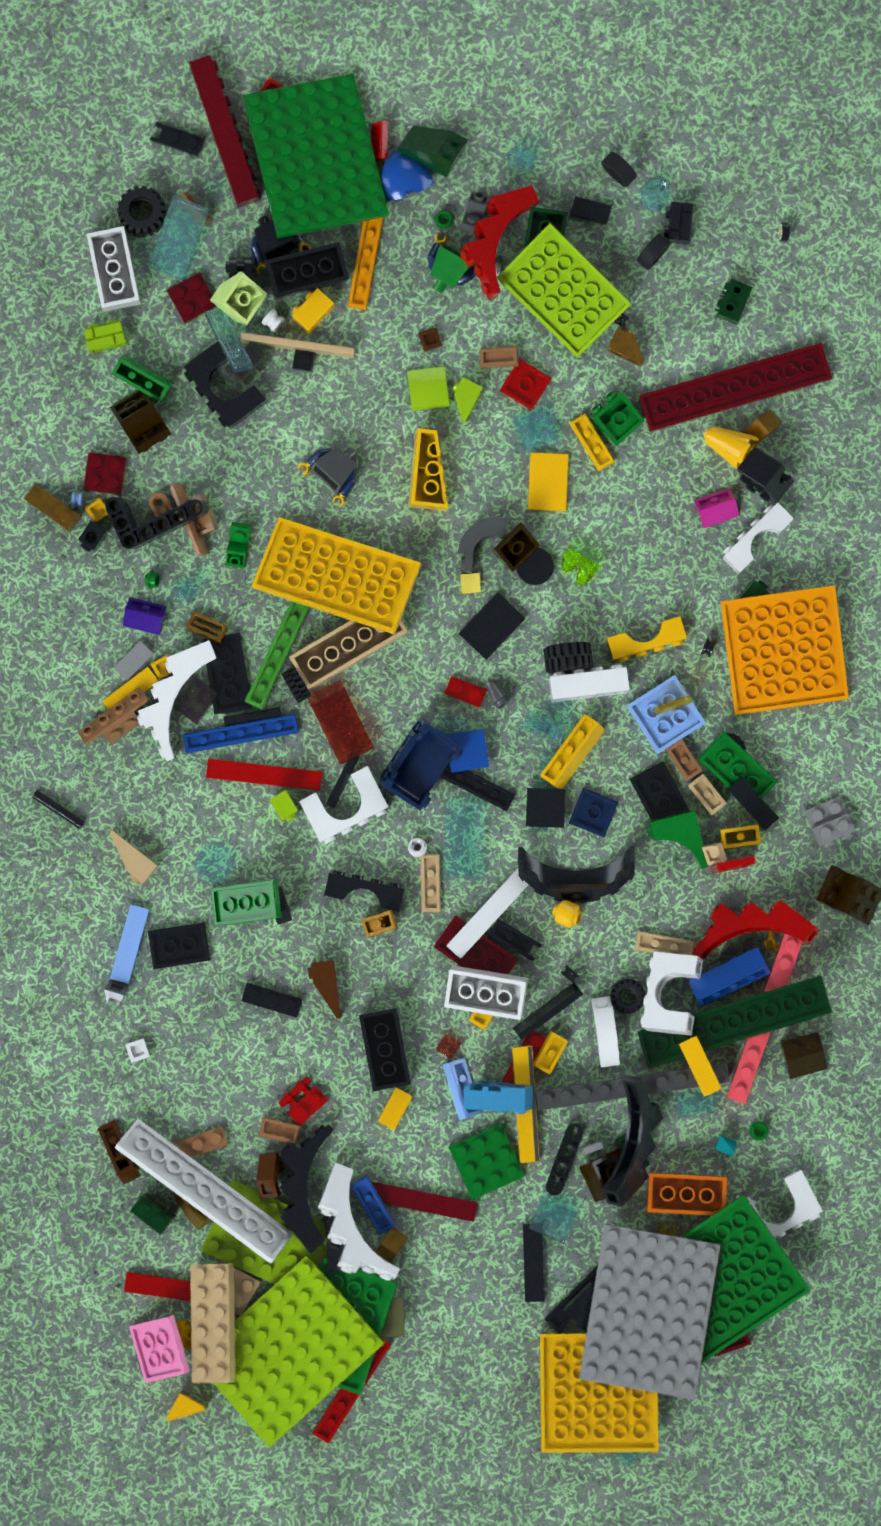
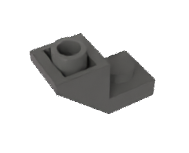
[460,191,490,233]

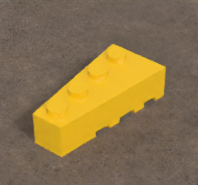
[408,428,448,511]

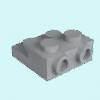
[804,796,855,848]

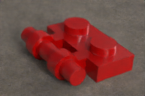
[278,1076,328,1126]

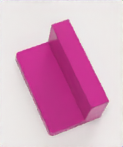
[694,488,739,528]

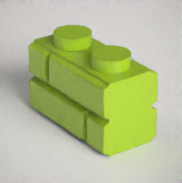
[83,319,127,354]

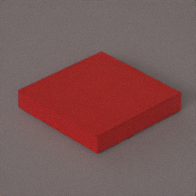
[499,358,552,411]

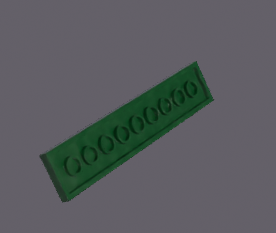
[637,975,833,1069]

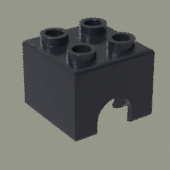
[737,447,794,503]

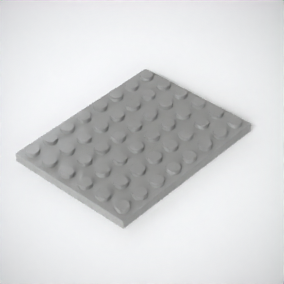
[579,1224,720,1400]

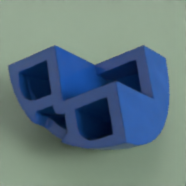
[382,150,435,201]

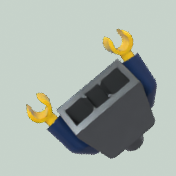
[298,447,357,507]

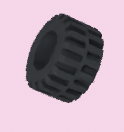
[117,186,166,237]
[543,642,593,674]

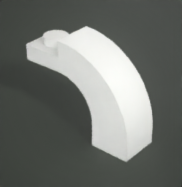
[591,996,620,1068]

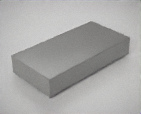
[113,641,154,681]

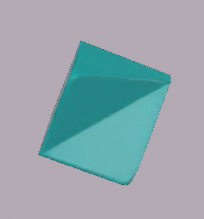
[714,1135,737,1156]

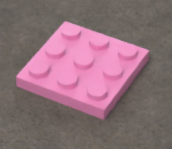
[129,1315,190,1383]

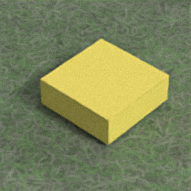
[460,573,481,594]

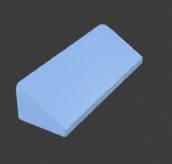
[443,1058,481,1120]

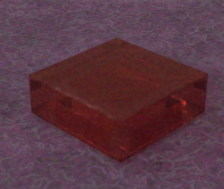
[435,1033,461,1059]

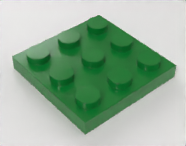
[448,1123,525,1200]

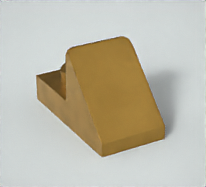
[361,910,398,938]

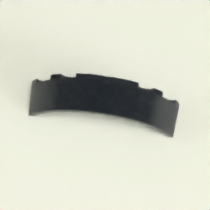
[518,846,635,903]

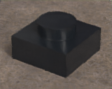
[292,349,314,372]

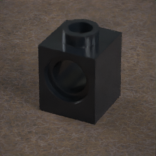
[78,520,108,552]

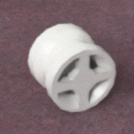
[261,309,285,333]

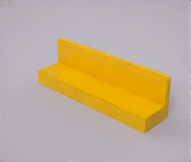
[539,714,605,789]

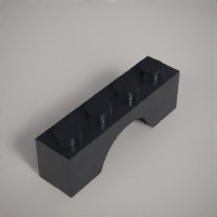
[324,870,404,912]

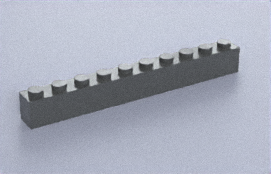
[535,1063,730,1111]

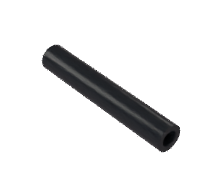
[223,707,282,726]
[326,753,359,808]
[32,790,85,829]

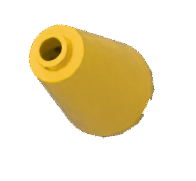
[704,426,759,470]

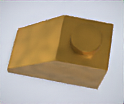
[607,327,644,367]

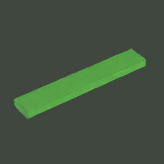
[245,601,309,710]

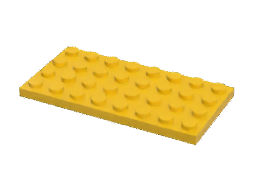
[252,517,422,635]

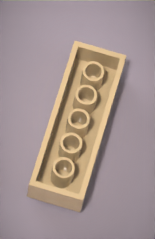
[289,620,408,692]
[191,1264,236,1383]

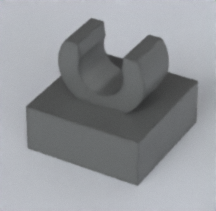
[104,980,128,1005]

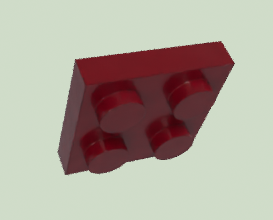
[166,272,217,324]
[83,452,127,495]

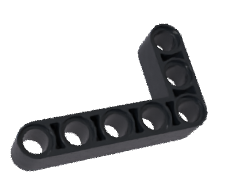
[105,497,209,549]

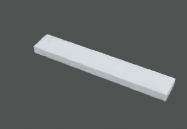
[447,868,528,959]

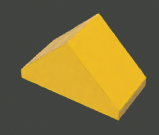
[166,1392,206,1421]

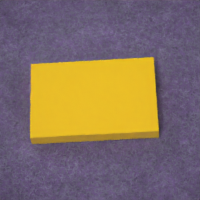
[528,453,569,512]

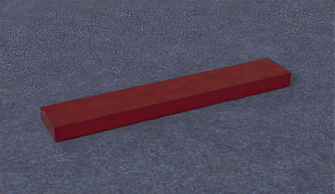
[371,1181,478,1222]

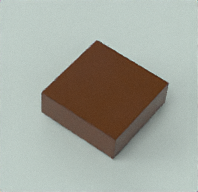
[418,327,442,352]

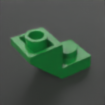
[225,522,251,568]

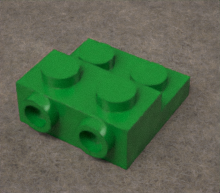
[589,391,645,446]

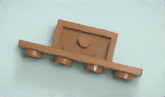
[170,484,218,556]
[78,688,148,745]

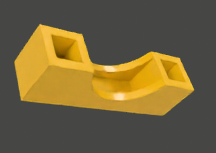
[606,616,687,663]

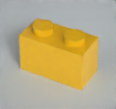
[292,288,335,334]
[719,825,761,850]

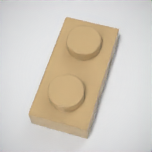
[688,774,727,816]

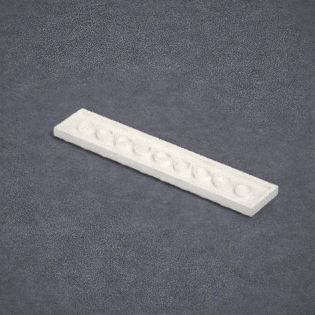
[115,1119,293,1264]

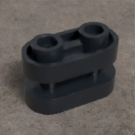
[225,257,253,281]

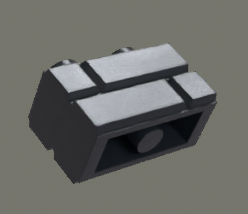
[664,202,694,245]

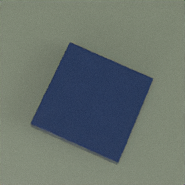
[569,788,618,838]

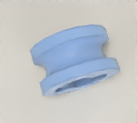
[71,492,83,510]

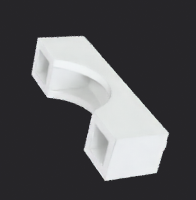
[723,503,794,574]

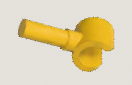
[764,931,778,953]

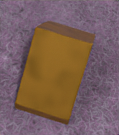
[742,410,782,445]
[374,1227,408,1263]

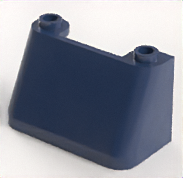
[379,717,463,811]

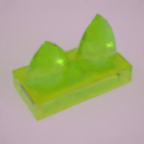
[561,547,601,586]

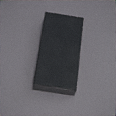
[570,196,612,225]

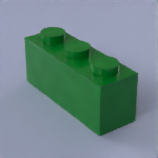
[111,354,174,403]

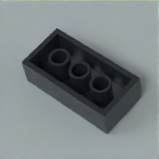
[264,242,349,300]
[359,1008,411,1091]

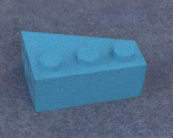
[464,1080,533,1114]

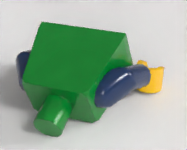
[428,233,476,293]

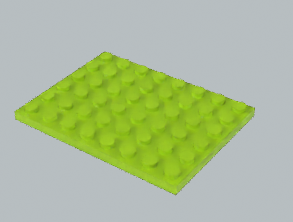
[213,1255,385,1448]

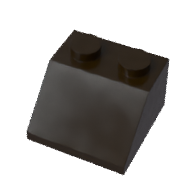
[492,522,540,572]
[779,1032,827,1079]
[579,1148,622,1202]

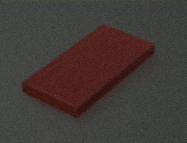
[307,680,374,765]

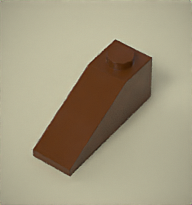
[308,960,341,1018]
[98,1120,141,1185]

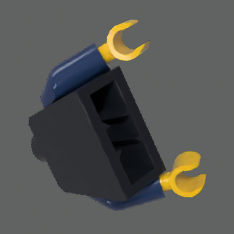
[251,216,311,276]

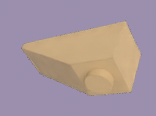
[110,830,158,884]

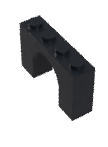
[183,340,266,430]

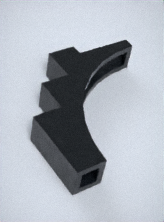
[602,1075,663,1207]
[279,1124,334,1254]

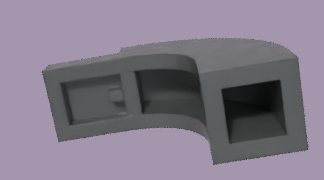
[458,517,507,574]

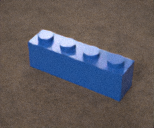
[689,947,771,1007]

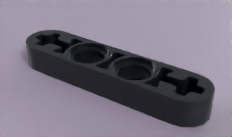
[546,1123,583,1196]

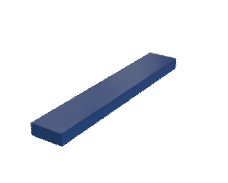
[183,714,299,754]

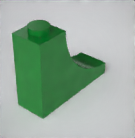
[646,810,709,869]

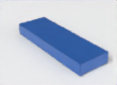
[350,1175,396,1235]

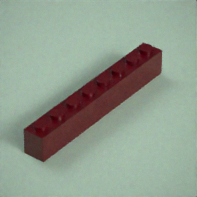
[189,55,261,208]

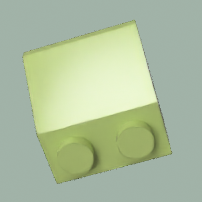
[210,272,267,325]

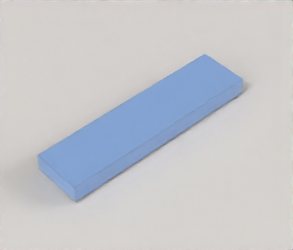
[110,904,149,984]

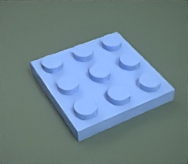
[626,675,706,754]

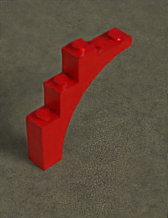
[460,185,539,300]
[692,900,820,960]

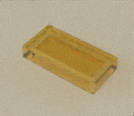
[653,696,692,716]

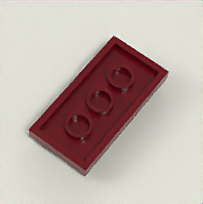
[433,915,518,974]

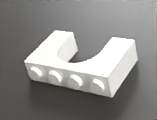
[299,766,389,844]
[641,952,703,1036]
[746,1169,823,1239]

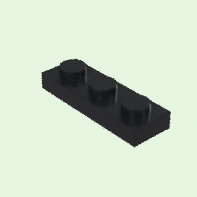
[241,983,302,1018]

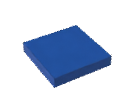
[447,729,489,773]

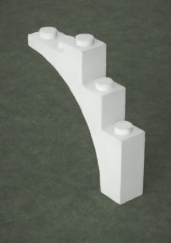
[137,640,217,761]
[317,1162,400,1281]

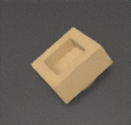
[702,843,727,865]

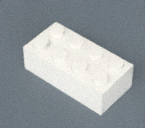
[87,226,141,312]
[549,665,630,703]
[444,965,528,1020]

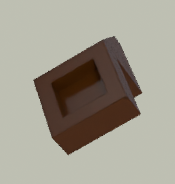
[256,1152,283,1198]

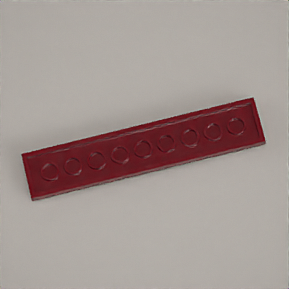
[638,343,832,433]

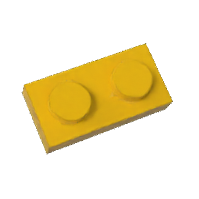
[533,1031,568,1074]

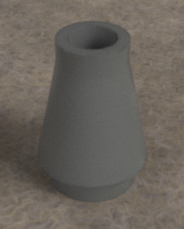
[485,679,510,709]

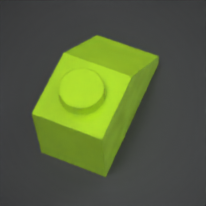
[453,377,483,424]
[269,790,299,822]

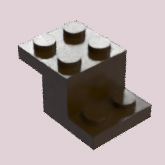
[110,390,171,454]
[816,865,881,925]

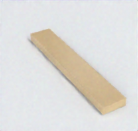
[240,332,355,359]

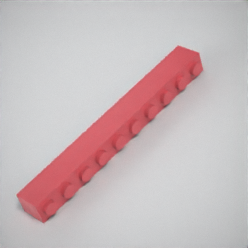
[725,921,810,1104]

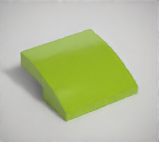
[407,366,450,411]

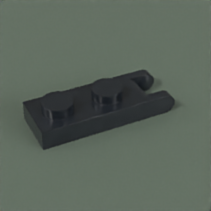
[150,122,204,157]
[488,919,542,961]

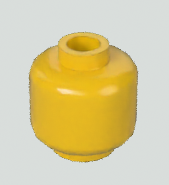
[552,900,582,928]

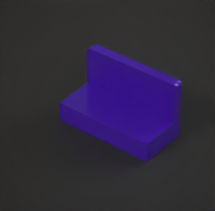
[123,597,167,635]

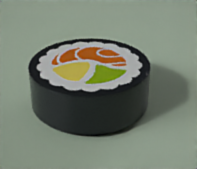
[779,222,790,242]

